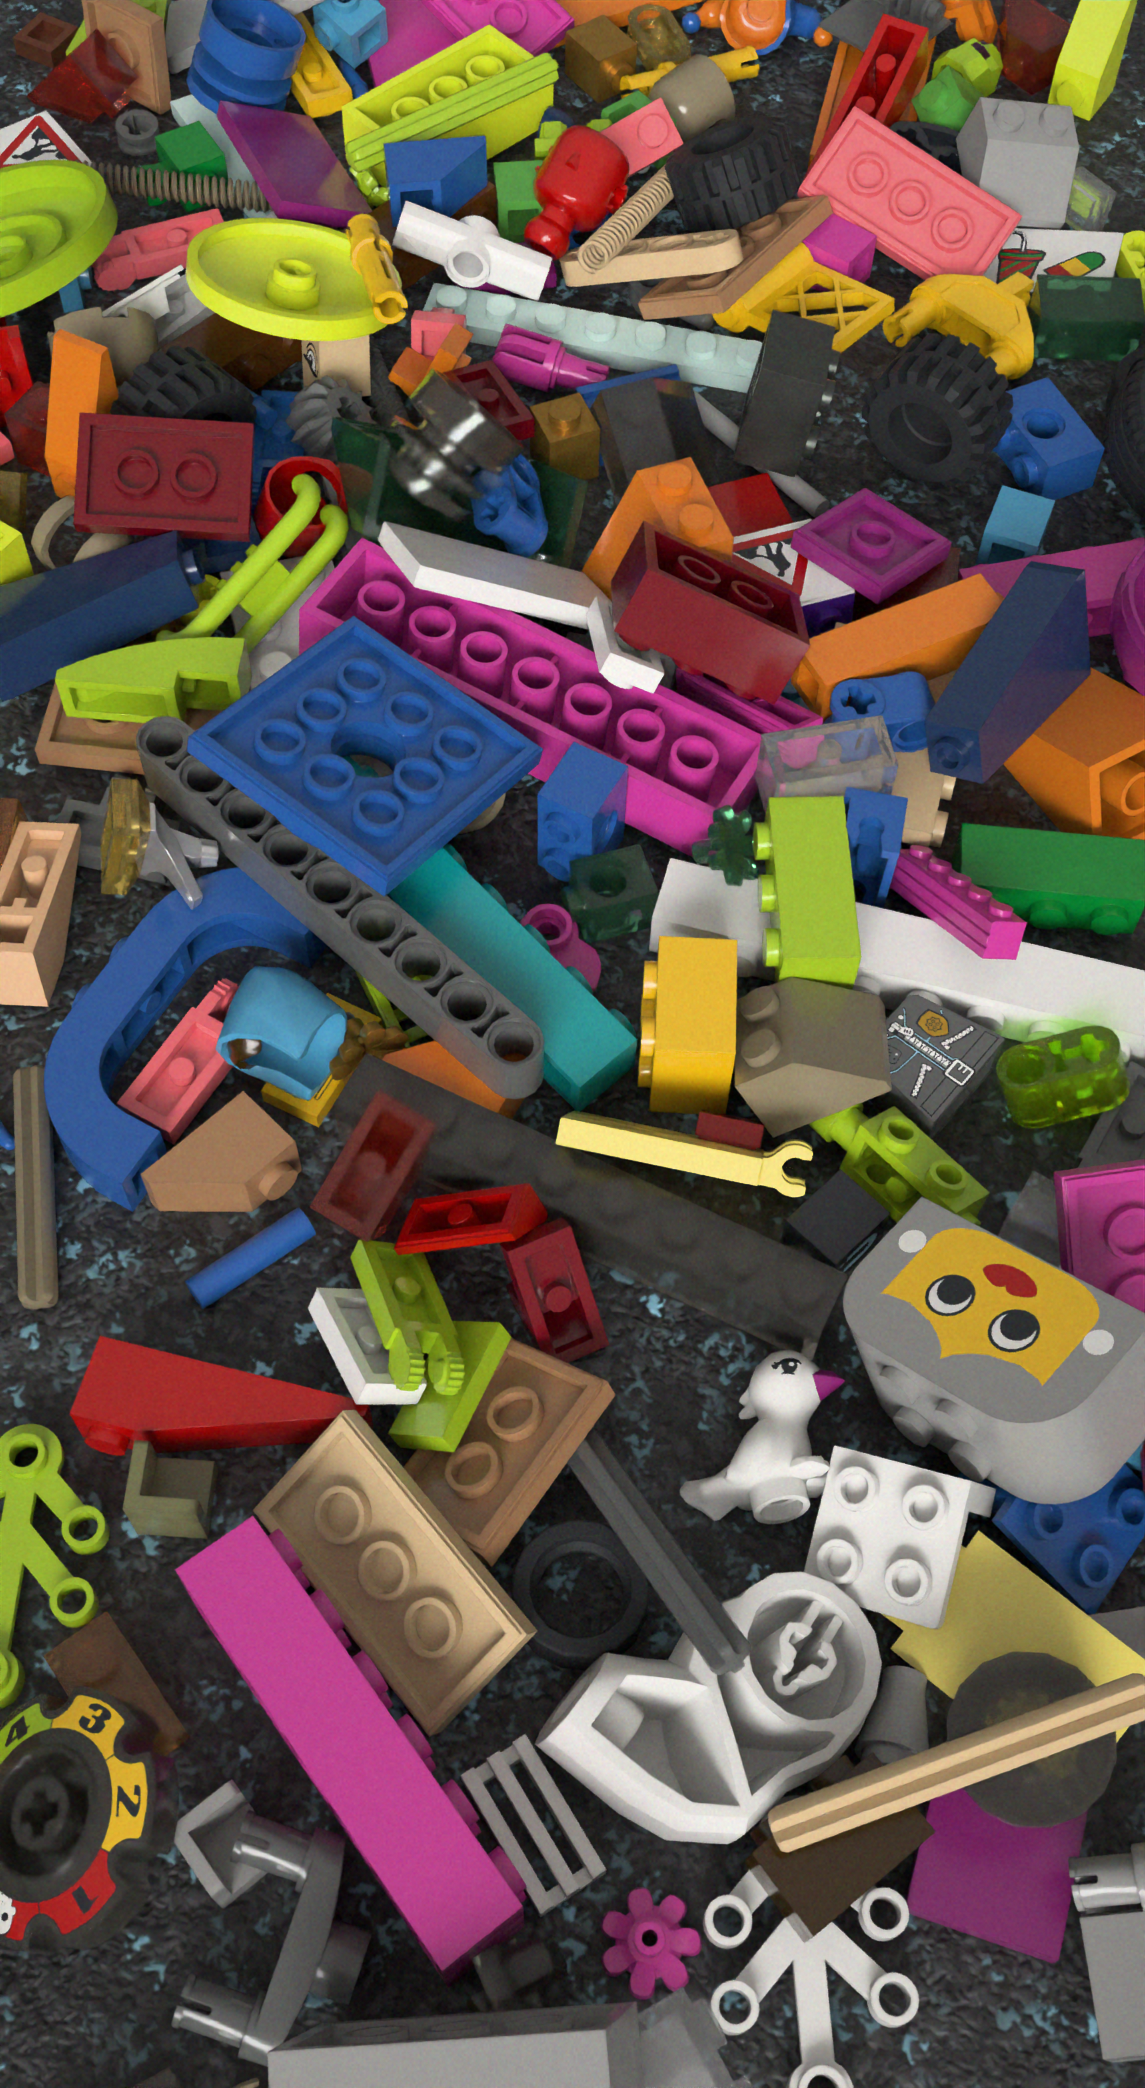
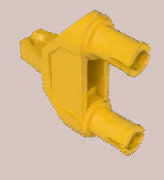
[883,271,1034,379]

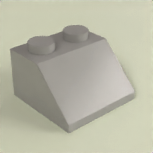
[956,97,1079,229]

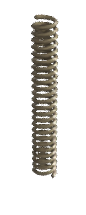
[75,159,273,213]

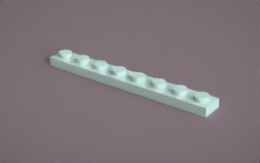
[423,283,763,393]

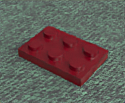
[73,412,255,542]

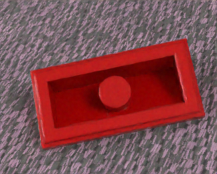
[394,1183,548,1255]

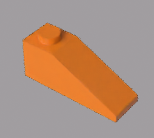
[45,329,119,499]

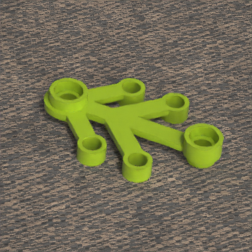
[0,1424,110,1710]

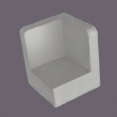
[166,1780,269,1909]

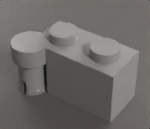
[1068,1842,1145,2062]

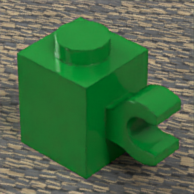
[136,121,228,212]

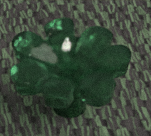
[692,804,759,887]

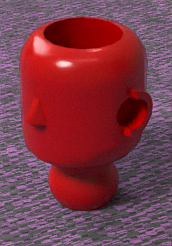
[524,125,630,261]

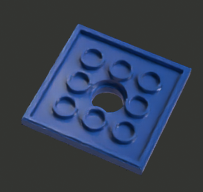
[187,616,543,897]

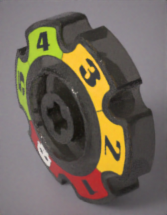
[0,1686,179,1955]

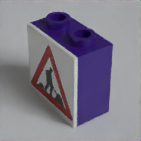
[731,519,855,639]

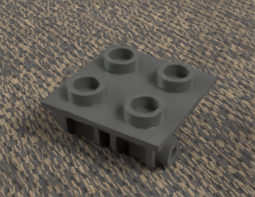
[819,0,951,52]

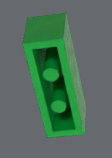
[952,823,1145,935]

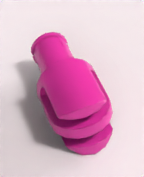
[492,323,610,393]

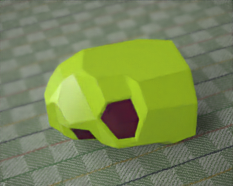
[931,38,1003,97]

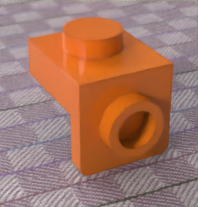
[388,322,473,407]

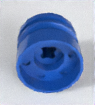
[186,0,306,114]

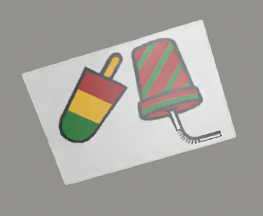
[984,228,1124,296]

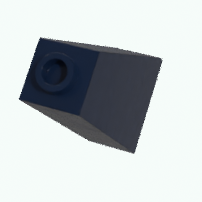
[0,530,205,702]
[925,561,1091,784]

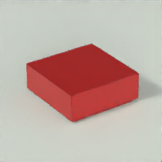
[695,1109,765,1150]

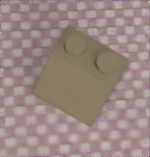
[735,977,892,1138]

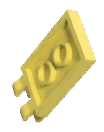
[556,1110,813,1197]
[880,1531,1145,1799]

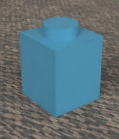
[975,485,1055,566]

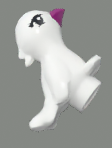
[680,1350,845,1524]

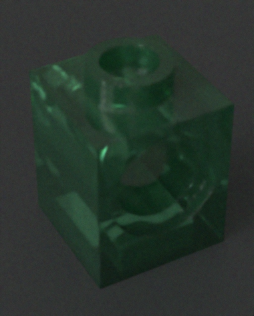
[561,844,659,944]

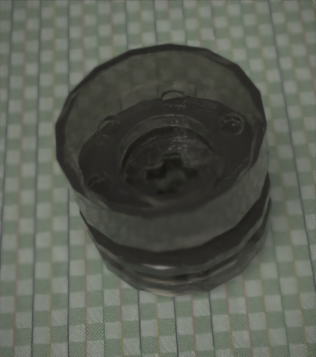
[371,367,524,524]
[947,1652,1117,1829]

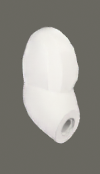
[535,1572,882,1844]

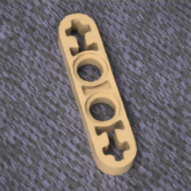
[559,229,744,287]

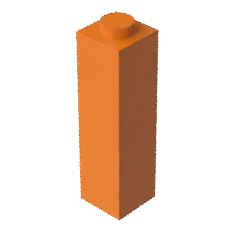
[790,573,1005,722]

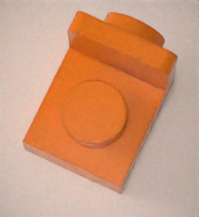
[941,0,998,45]

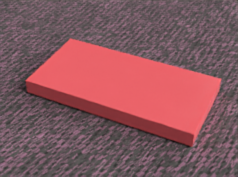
[797,106,1022,280]

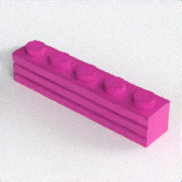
[676,667,823,764]
[890,845,1027,960]

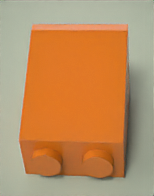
[581,457,734,601]
[1003,667,1145,840]

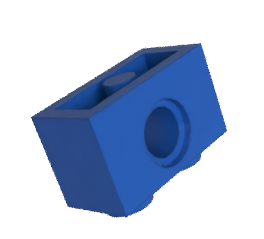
[992,377,1105,500]
[538,742,628,889]

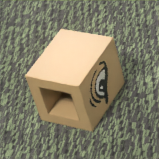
[301,335,371,397]

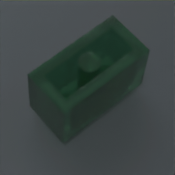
[1028,274,1145,361]

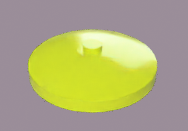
[186,218,402,341]

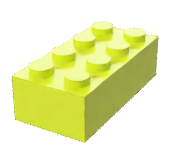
[341,24,554,189]

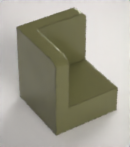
[123,1440,218,1539]

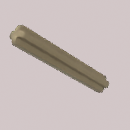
[13,1065,58,1310]

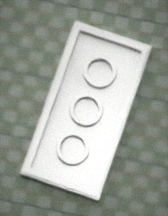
[378,521,612,630]

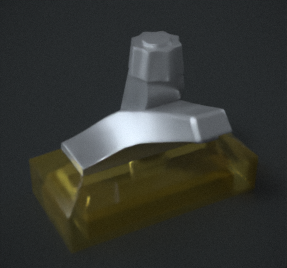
[100,779,219,910]

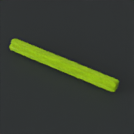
[344,53,559,173]

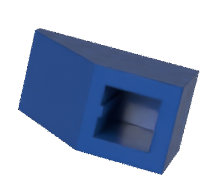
[383,136,487,227]

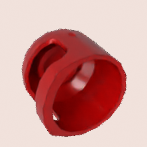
[254,456,351,558]

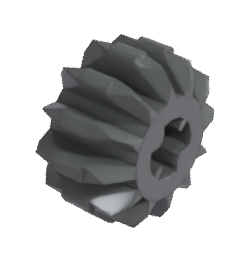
[286,375,381,465]

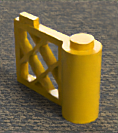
[712,242,895,354]

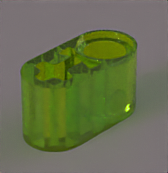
[996,1026,1131,1128]

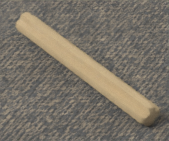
[768,1673,1145,1852]

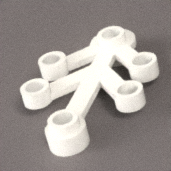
[703,1795,919,2088]

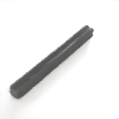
[567,1427,751,1676]

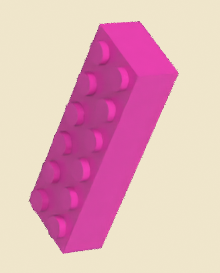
[175,1516,527,1988]

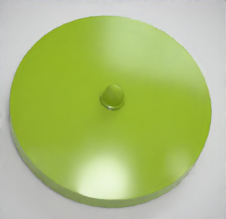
[0,160,118,318]

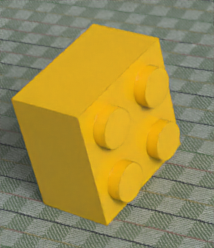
[638,936,737,1114]

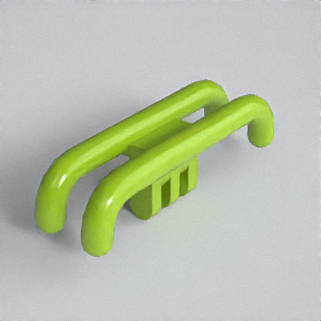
[155,474,349,655]

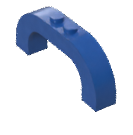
[44,867,340,1212]

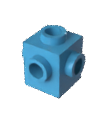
[312,0,388,69]

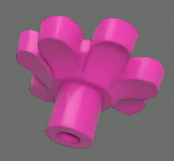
[600,1887,702,2000]

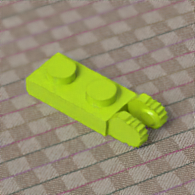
[350,1239,465,1395]

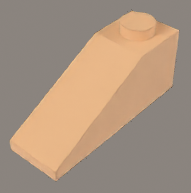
[0,821,82,1007]

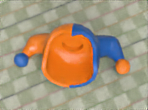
[681,0,833,55]

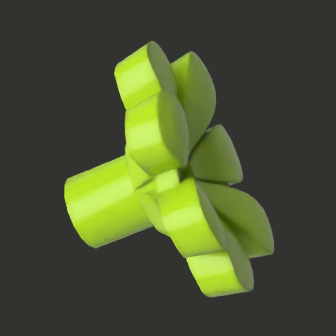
[349,167,388,209]

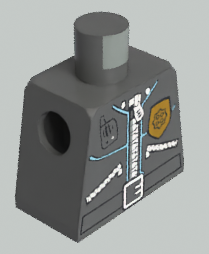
[869,995,1005,1140]

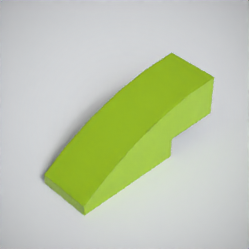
[55,637,252,723]

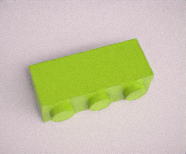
[753,796,862,990]

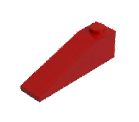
[802,13,929,183]
[70,1336,374,1456]

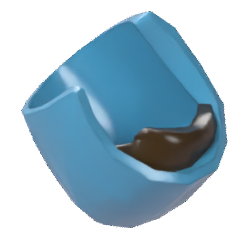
[215,966,347,1101]

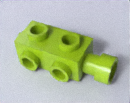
[808,1103,990,1227]

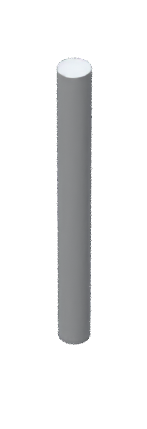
[682,381,830,518]

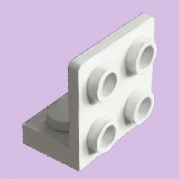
[804,1445,996,1629]

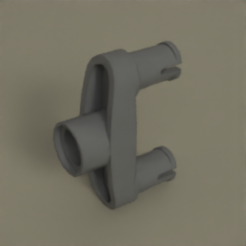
[171,1810,373,2067]

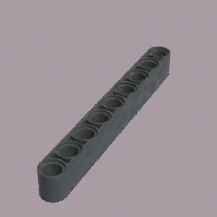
[136,716,544,1099]

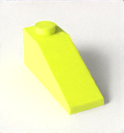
[1047,0,1138,121]

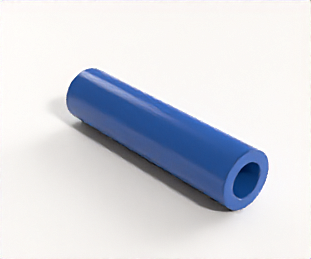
[184,1207,316,1309]

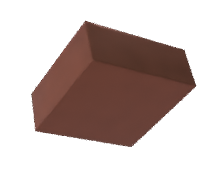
[13,12,79,69]

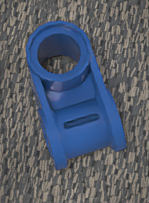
[466,448,548,558]
[821,672,936,759]

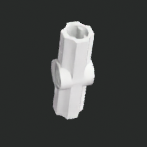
[392,201,552,301]

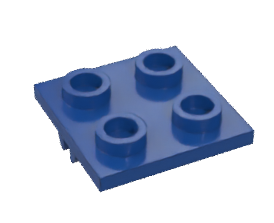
[957,1464,1145,1615]

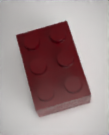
[611,520,810,705]

